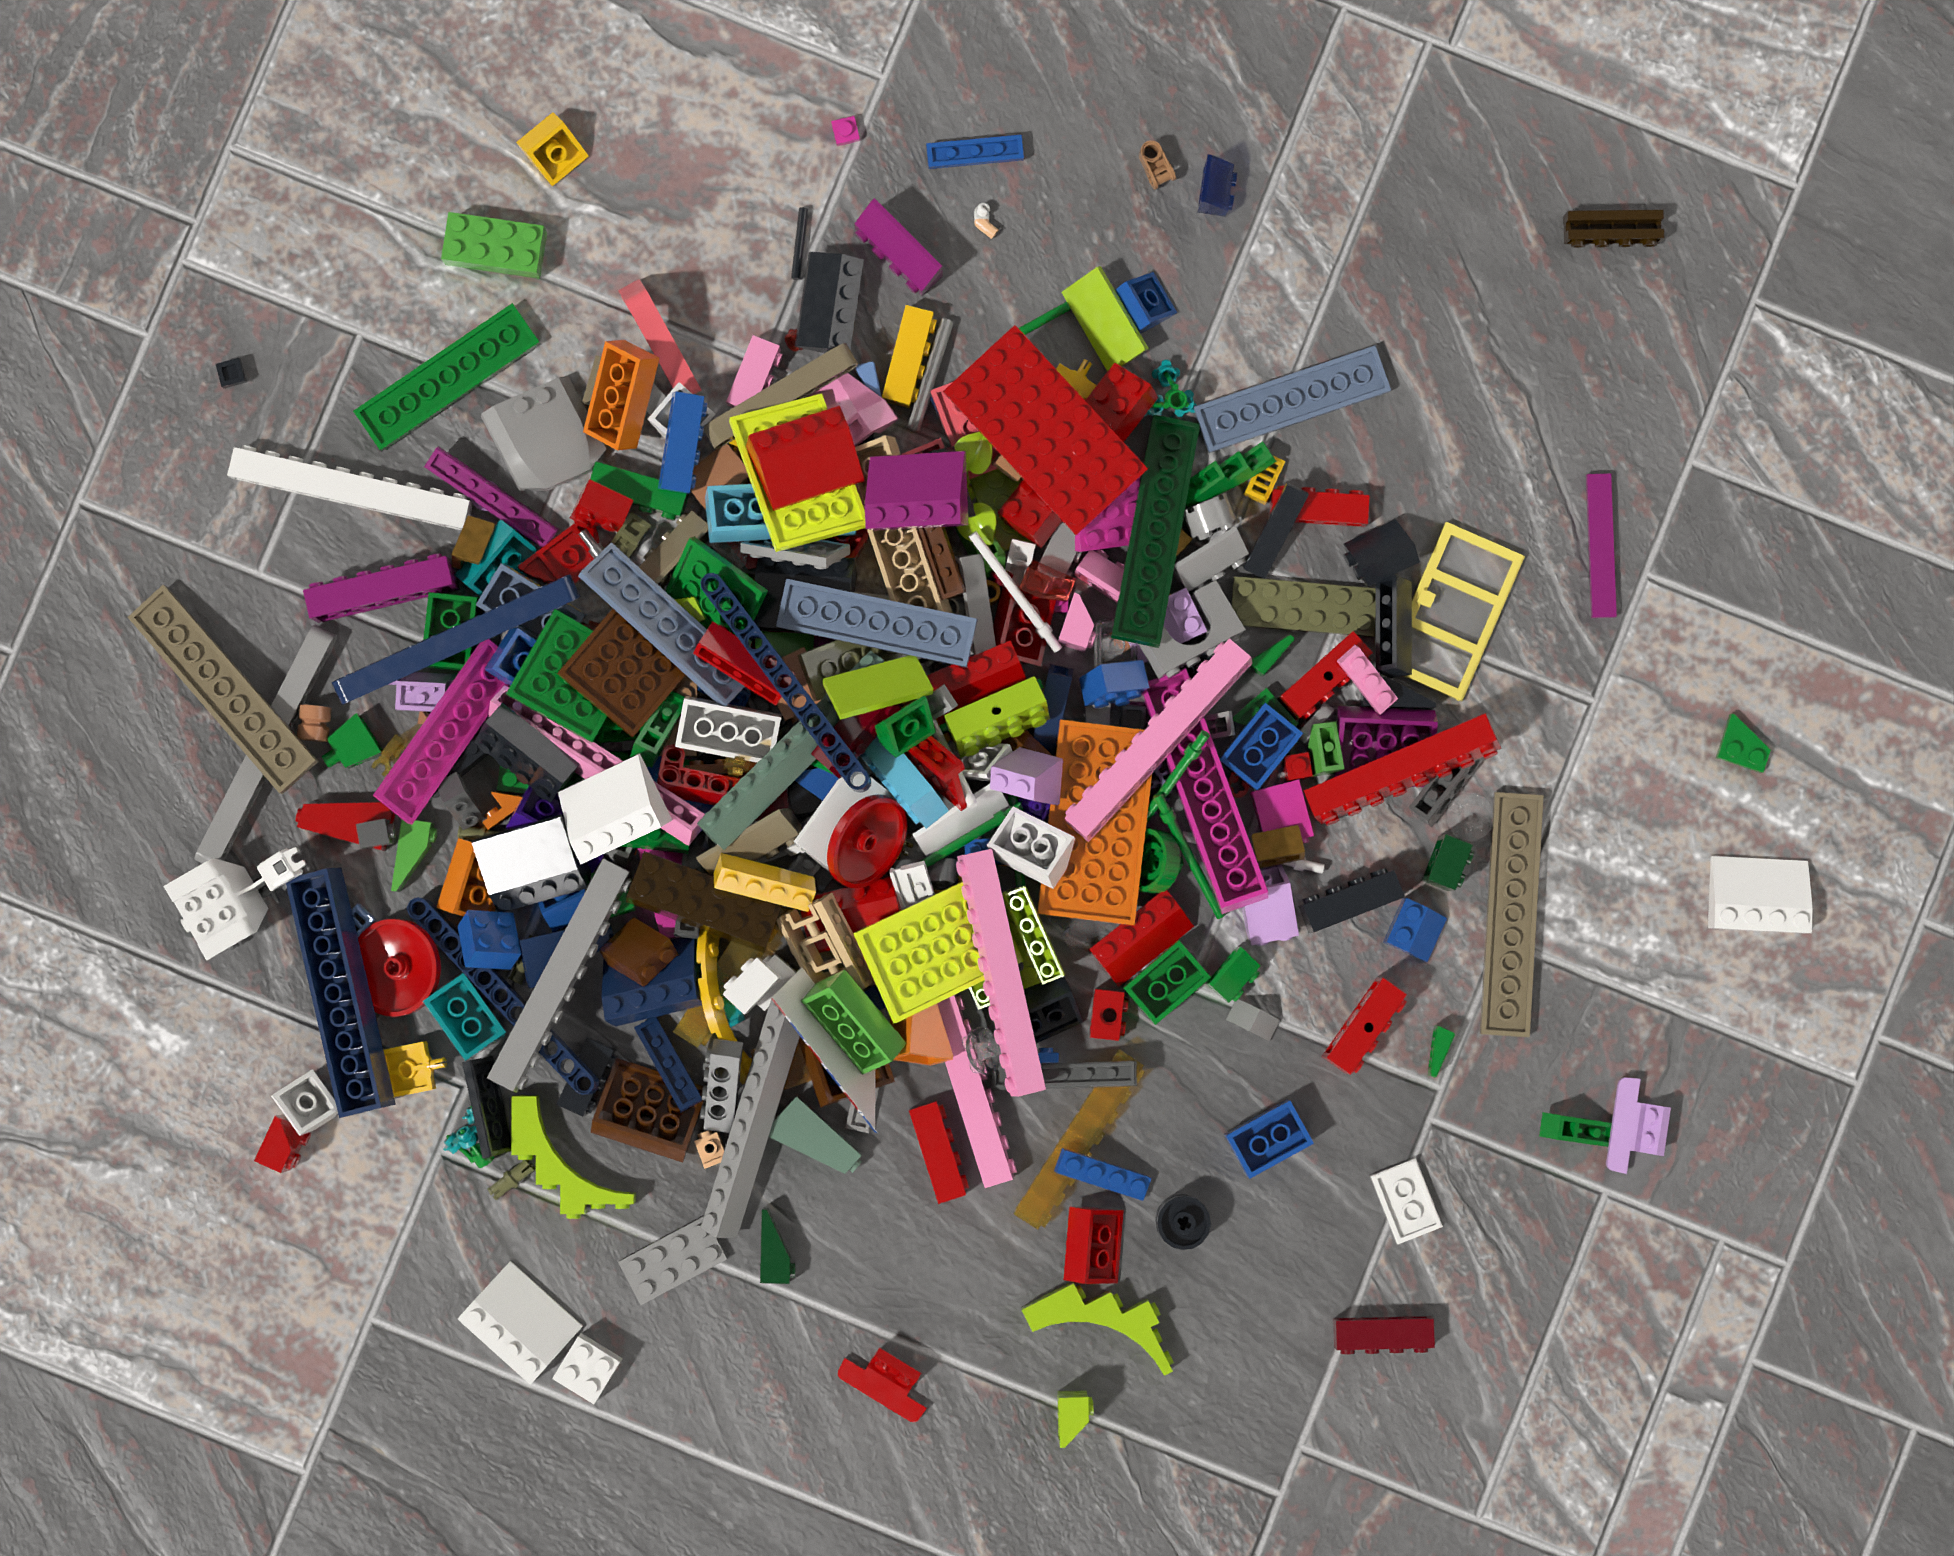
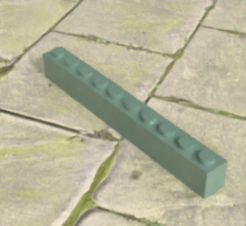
[697,651,885,850]

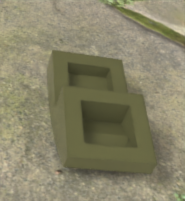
[609,512,651,559]

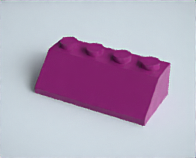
[854,198,943,296]

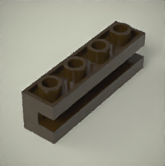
[1563,210,1664,248]

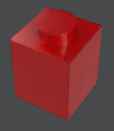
[1282,752,1313,782]

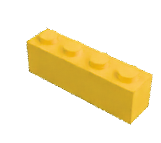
[882,305,937,408]
[713,853,816,912]

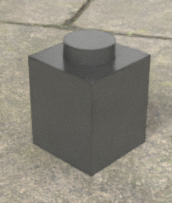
[356,819,396,849]

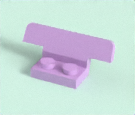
[390,672,458,712]
[1606,1077,1671,1174]

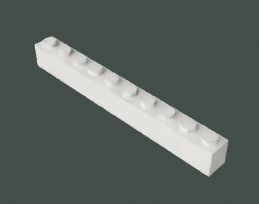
[227,445,473,530]

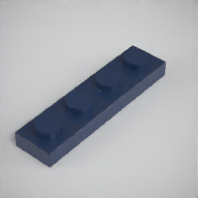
[634,1017,702,1112]

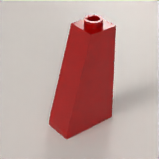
[295,802,396,851]

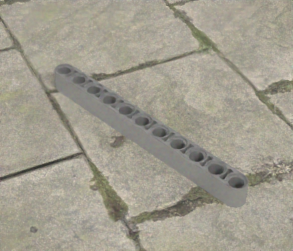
[194,624,337,864]

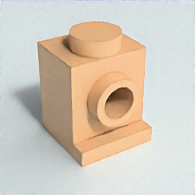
[694,1130,725,1169]

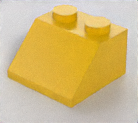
[516,112,589,186]

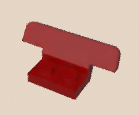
[838,1348,927,1422]

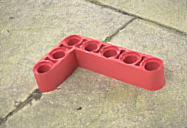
[618,279,702,395]

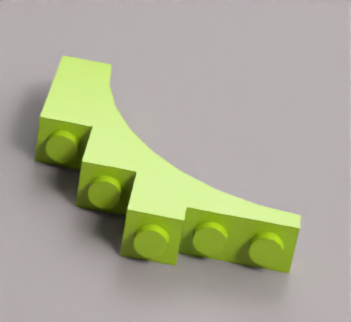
[511,1095,636,1219]
[1021,1282,1174,1376]

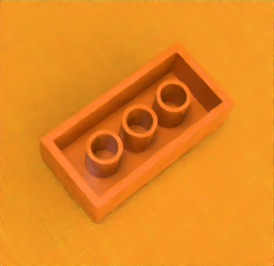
[583,340,660,451]

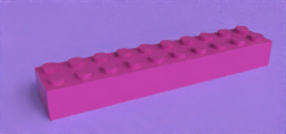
[1142,668,1268,914]

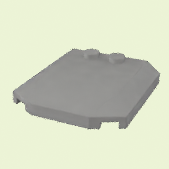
[481,376,606,491]

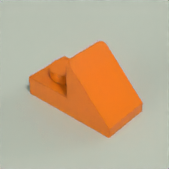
[482,792,527,830]

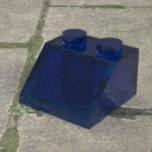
[1197,154,1237,217]

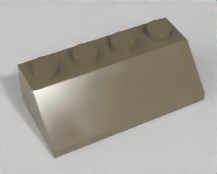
[639,511,709,589]
[696,808,803,877]

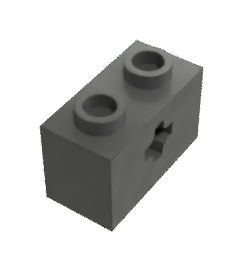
[437,772,485,831]

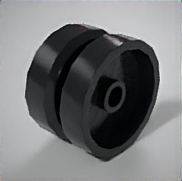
[1155,1194,1211,1250]

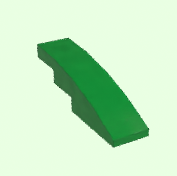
[1186,441,1277,507]

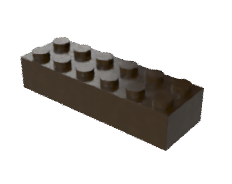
[626,851,782,953]

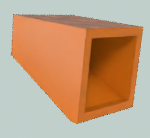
[890,1004,953,1066]

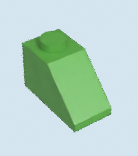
[1307,722,1344,777]

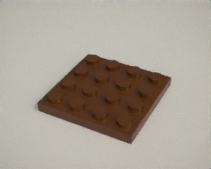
[557,608,686,737]

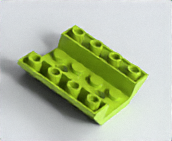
[969,886,1065,1009]

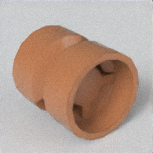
[297,705,332,742]

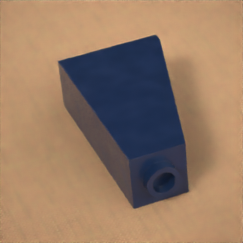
[1033,664,1073,756]
[519,925,613,988]

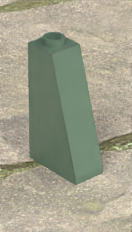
[768,1096,862,1174]

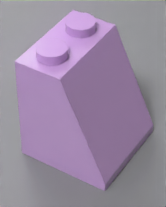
[990,747,1063,805]
[1241,864,1299,946]

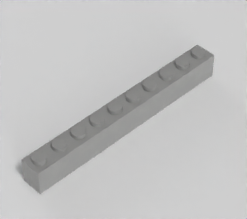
[487,859,633,1092]
[700,999,800,1239]

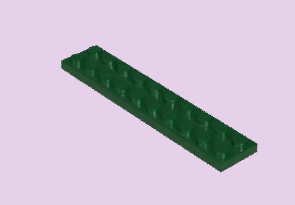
[1111,415,1200,648]

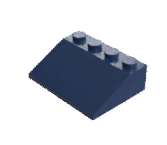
[602,937,702,1027]

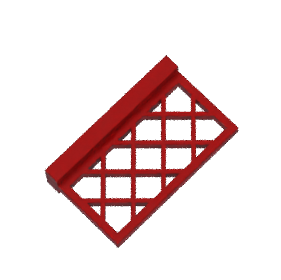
[904,736,967,811]

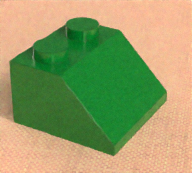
[875,696,936,758]
[1205,947,1261,1003]

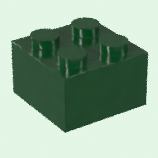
[1421,834,1474,891]

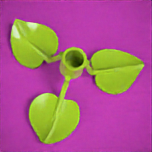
[954,432,996,545]

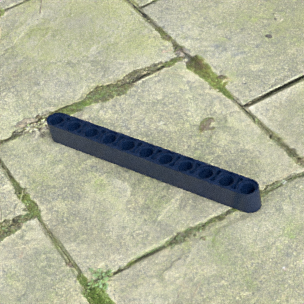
[700,573,871,793]
[331,574,581,705]
[407,897,599,1095]

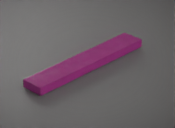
[424,446,559,547]
[1586,473,1617,618]

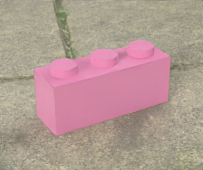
[726,335,783,408]

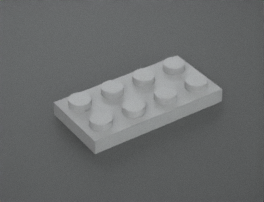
[741,540,850,569]
[618,1216,728,1305]

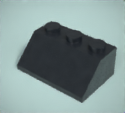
[1024,976,1084,1044]

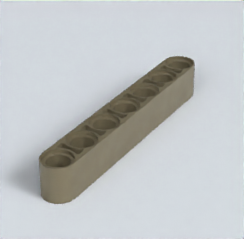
[703,343,858,449]

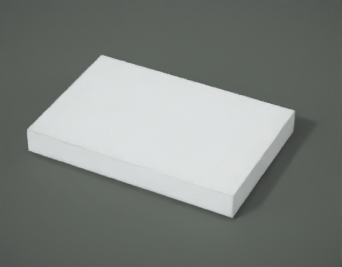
[1370,1158,1443,1244]

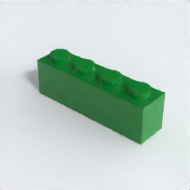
[590,461,690,521]

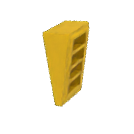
[1243,456,1285,505]

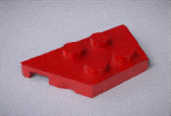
[518,523,600,585]

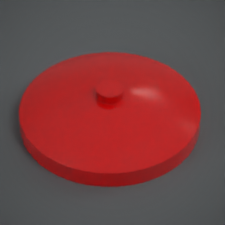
[827,794,907,888]
[358,919,441,1017]

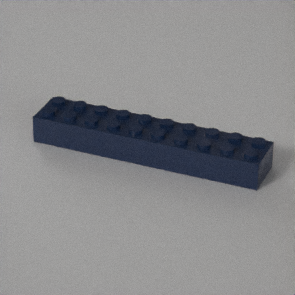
[286,867,396,1118]

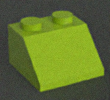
[1057,1391,1094,1448]

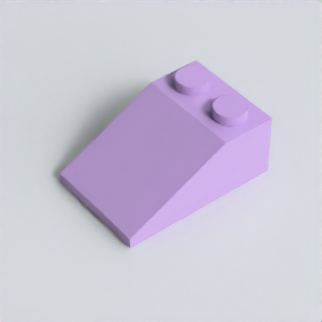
[1128,588,1207,663]

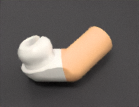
[974,203,999,239]

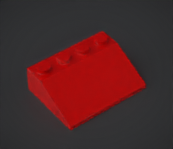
[746,405,864,511]

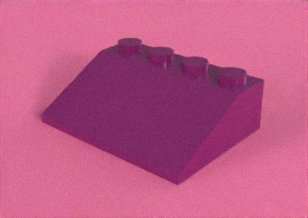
[865,451,968,531]
[1334,706,1438,787]

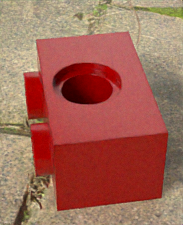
[1089,989,1128,1041]

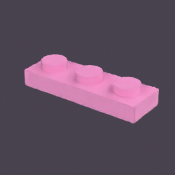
[1337,645,1398,715]

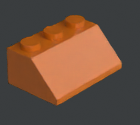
[436,838,496,916]

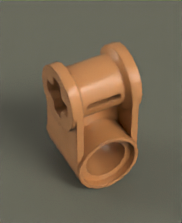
[1139,140,1176,190]

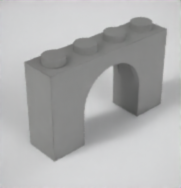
[1138,580,1246,679]

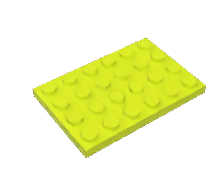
[729,393,865,552]
[853,881,1024,1023]

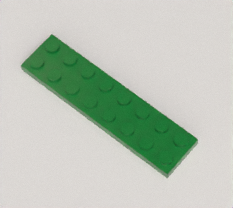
[353,303,541,452]

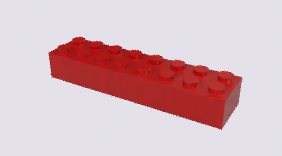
[997,363,1159,548]
[1304,713,1502,826]

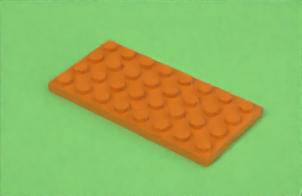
[1037,720,1152,925]

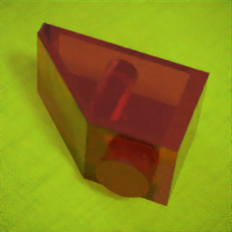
[1019,560,1077,602]

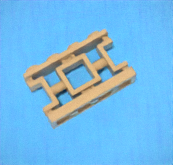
[776,893,874,989]

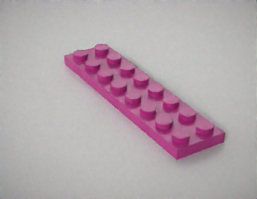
[373,639,508,825]

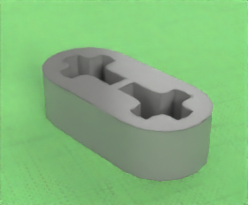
[1299,702,1334,744]

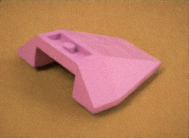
[808,373,898,447]

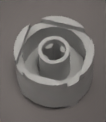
[1183,493,1237,541]

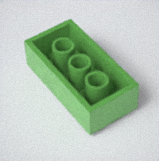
[441,212,547,279]
[801,970,907,1075]

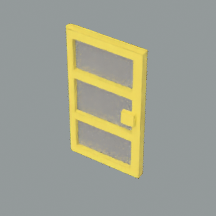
[1403,522,1525,702]

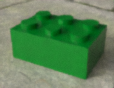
[423,592,480,671]
[1122,940,1211,1025]

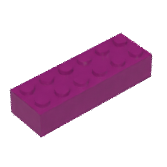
[303,554,460,623]

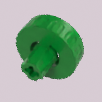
[1139,829,1184,893]

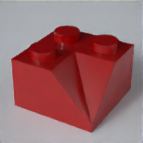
[569,479,634,532]
[254,1114,312,1173]

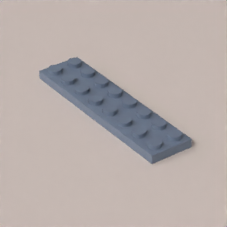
[1194,346,1391,453]
[578,542,745,706]
[776,579,978,668]

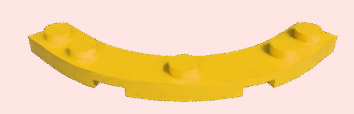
[697,929,752,1085]

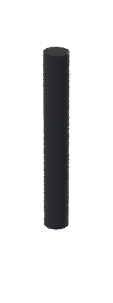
[791,207,809,280]

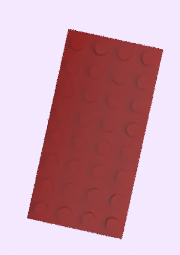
[943,325,1148,536]

